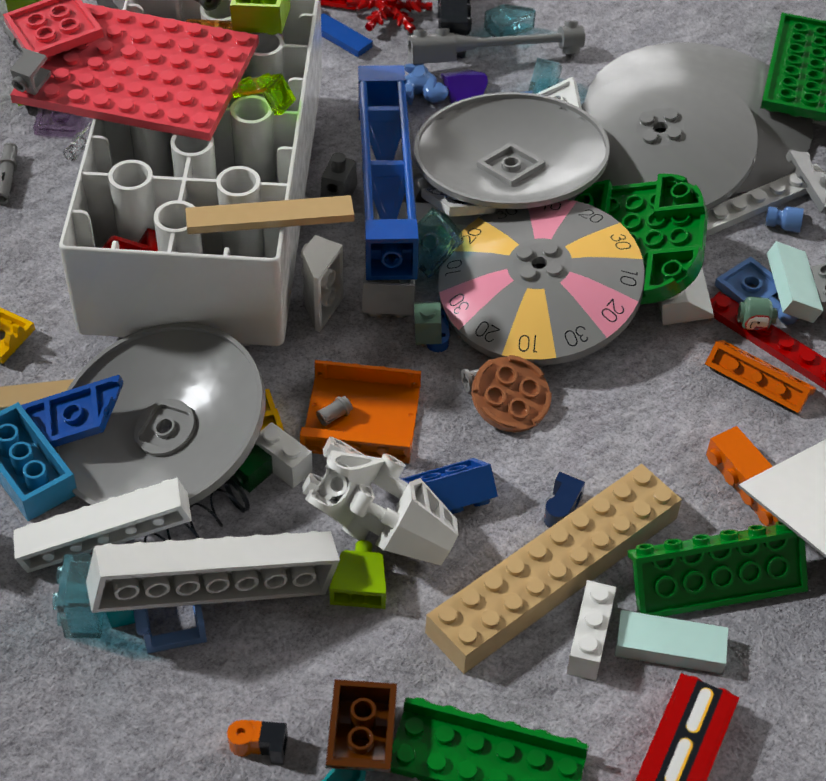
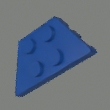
[21,375,124,448]

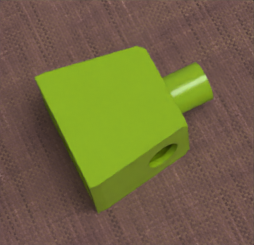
[330,540,386,609]

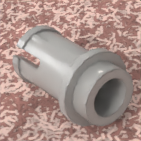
[316,396,353,426]

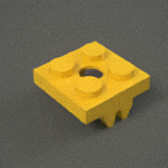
[0,307,35,364]

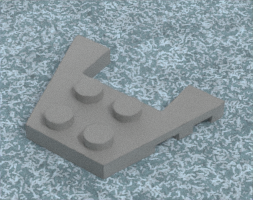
[786,150,826,214]

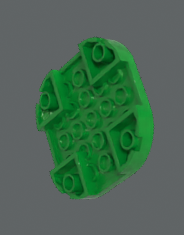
[569,173,708,304]

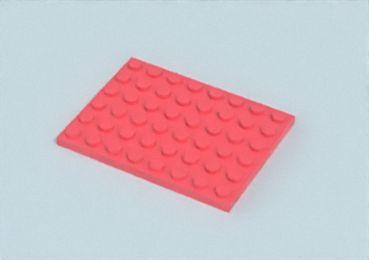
[10,3,259,141]

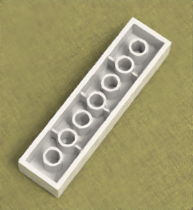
[86,531,340,613]

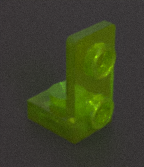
[232,73,296,115]

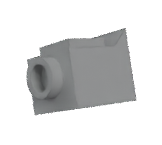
[10,47,51,95]

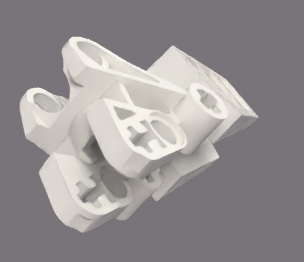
[302,436,458,565]

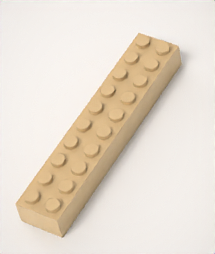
[425,464,682,674]

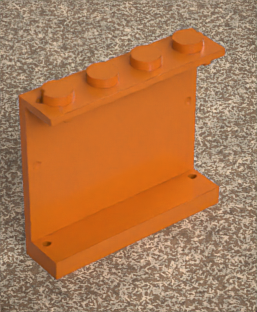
[300,360,421,464]

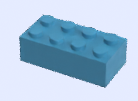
[0,402,77,521]

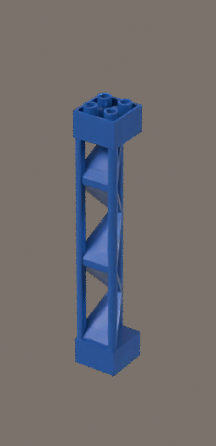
[358,65,419,280]

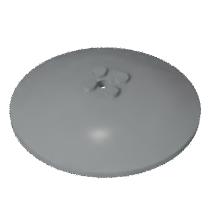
[414,92,610,209]

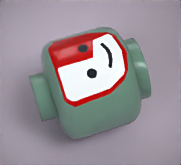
[737,296,777,332]

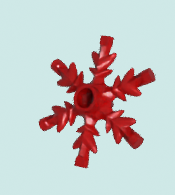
[346,0,433,33]

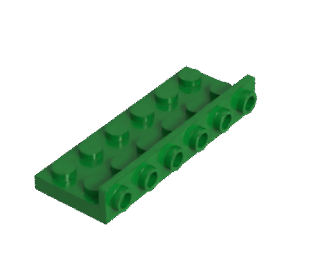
[627,521,808,617]
[390,697,589,781]

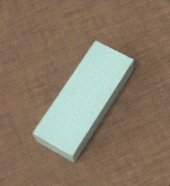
[767,241,823,323]
[614,610,728,674]

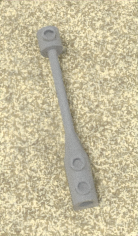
[407,20,585,64]

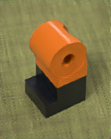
[227,720,288,765]

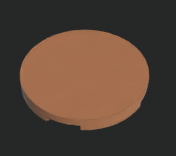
[471,355,552,432]

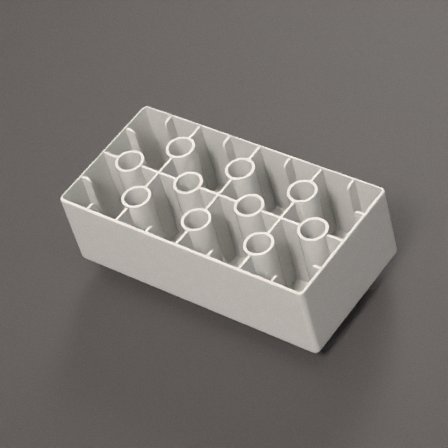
[59,0,322,346]

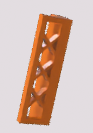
[705,340,817,413]

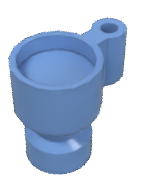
[765,206,804,233]

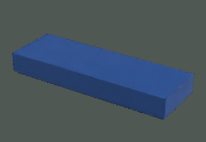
[321,13,373,57]

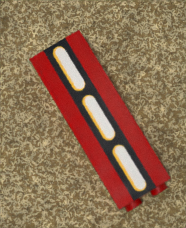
[635,673,740,781]

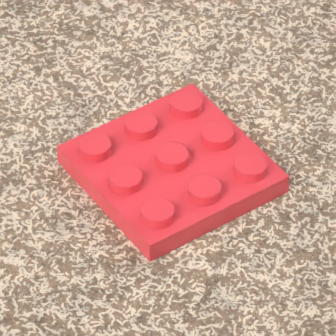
[3,0,104,58]

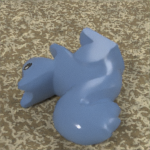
[405,64,449,106]

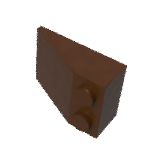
[326,679,397,772]

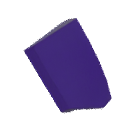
[441,70,488,104]

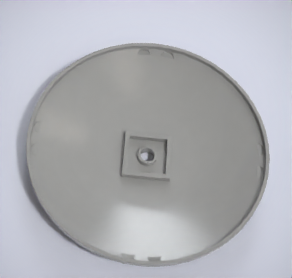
[585,42,813,198]

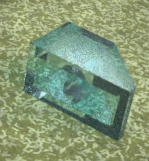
[484,4,536,37]
[528,58,563,94]

